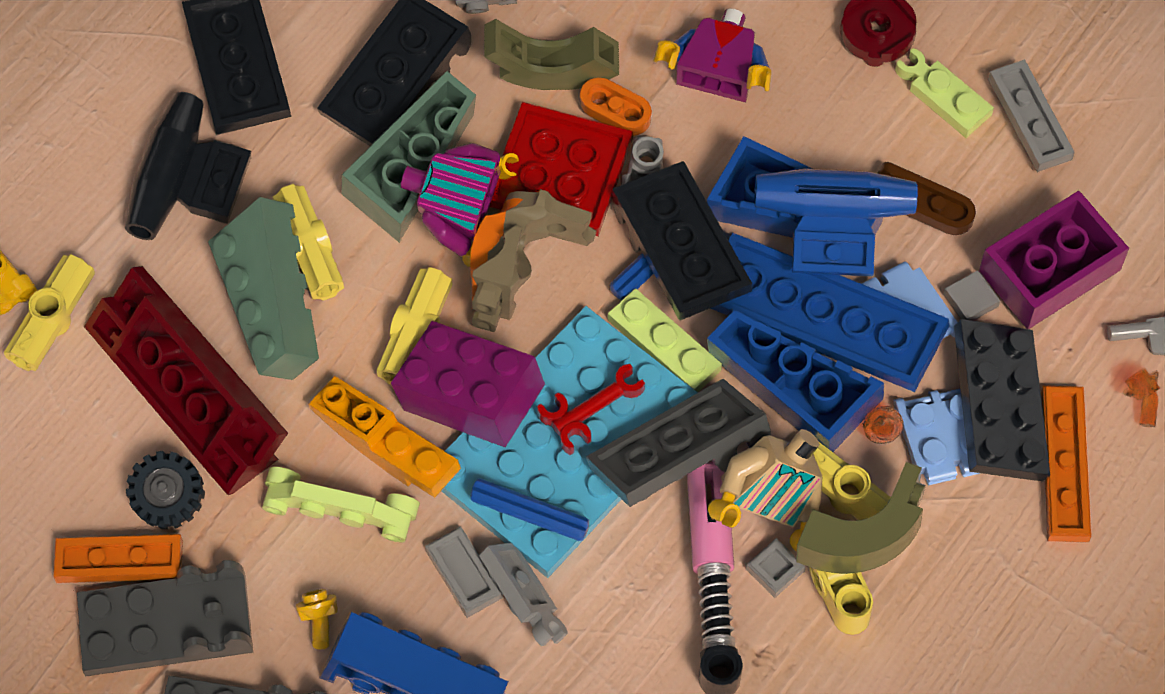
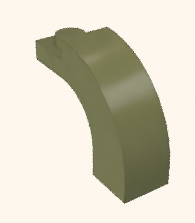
[484,19,619,90]
[796,462,926,574]

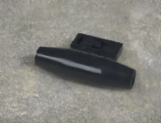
[125,92,252,240]

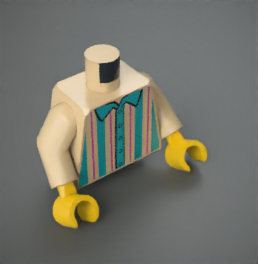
[708,429,823,551]

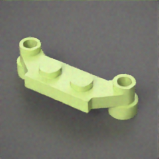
[262,467,420,543]

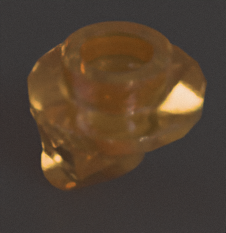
[1123,368,1160,427]
[862,403,904,444]

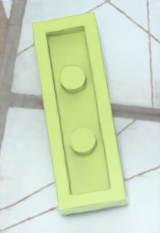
[608,288,722,392]

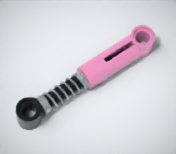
[687,461,743,694]

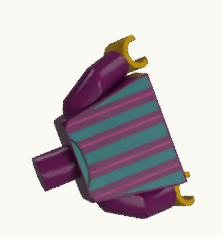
[401,143,519,267]

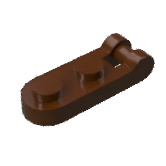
[877,162,976,235]

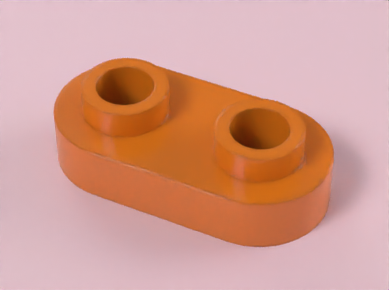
[580,78,652,136]

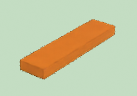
[1041,386,1091,542]

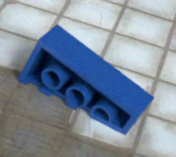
[707,136,883,238]
[707,310,884,452]
[320,612,508,694]

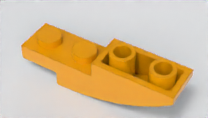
[308,376,461,498]

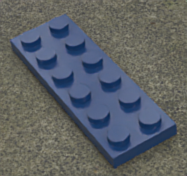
[710,233,950,392]

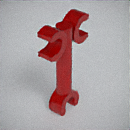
[537,364,645,455]

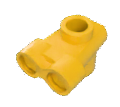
[0,250,38,315]

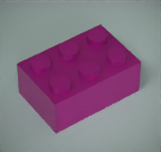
[979,190,1129,329]
[391,321,545,447]

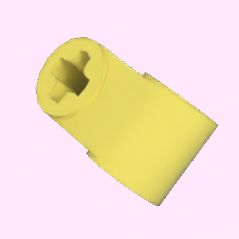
[809,567,873,635]

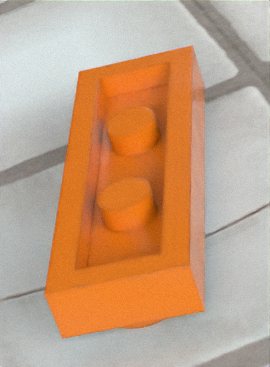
[54,534,183,583]

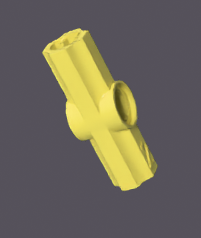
[272,184,344,301]
[4,254,95,371]
[376,267,453,385]
[813,442,891,520]

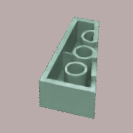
[341,71,476,243]
[208,197,319,380]

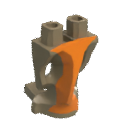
[470,189,596,332]

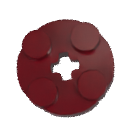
[840,0,917,67]

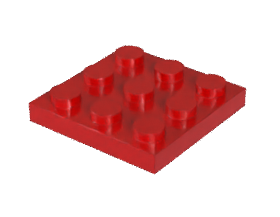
[489,102,633,237]

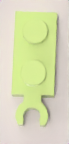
[895,48,994,138]

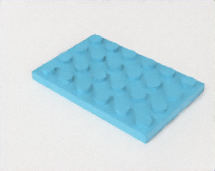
[441,306,698,578]

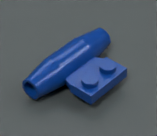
[754,169,918,276]

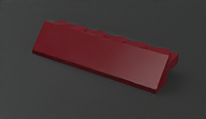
[84,266,288,495]

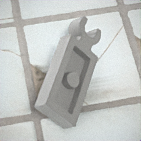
[479,543,568,646]

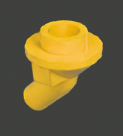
[296,589,338,650]

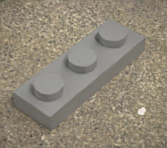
[988,60,1075,172]

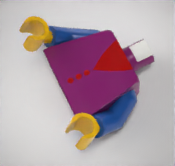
[653,9,772,103]

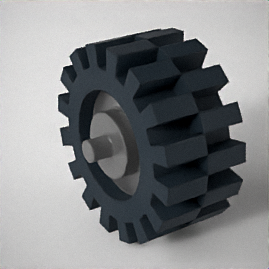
[126,451,205,529]

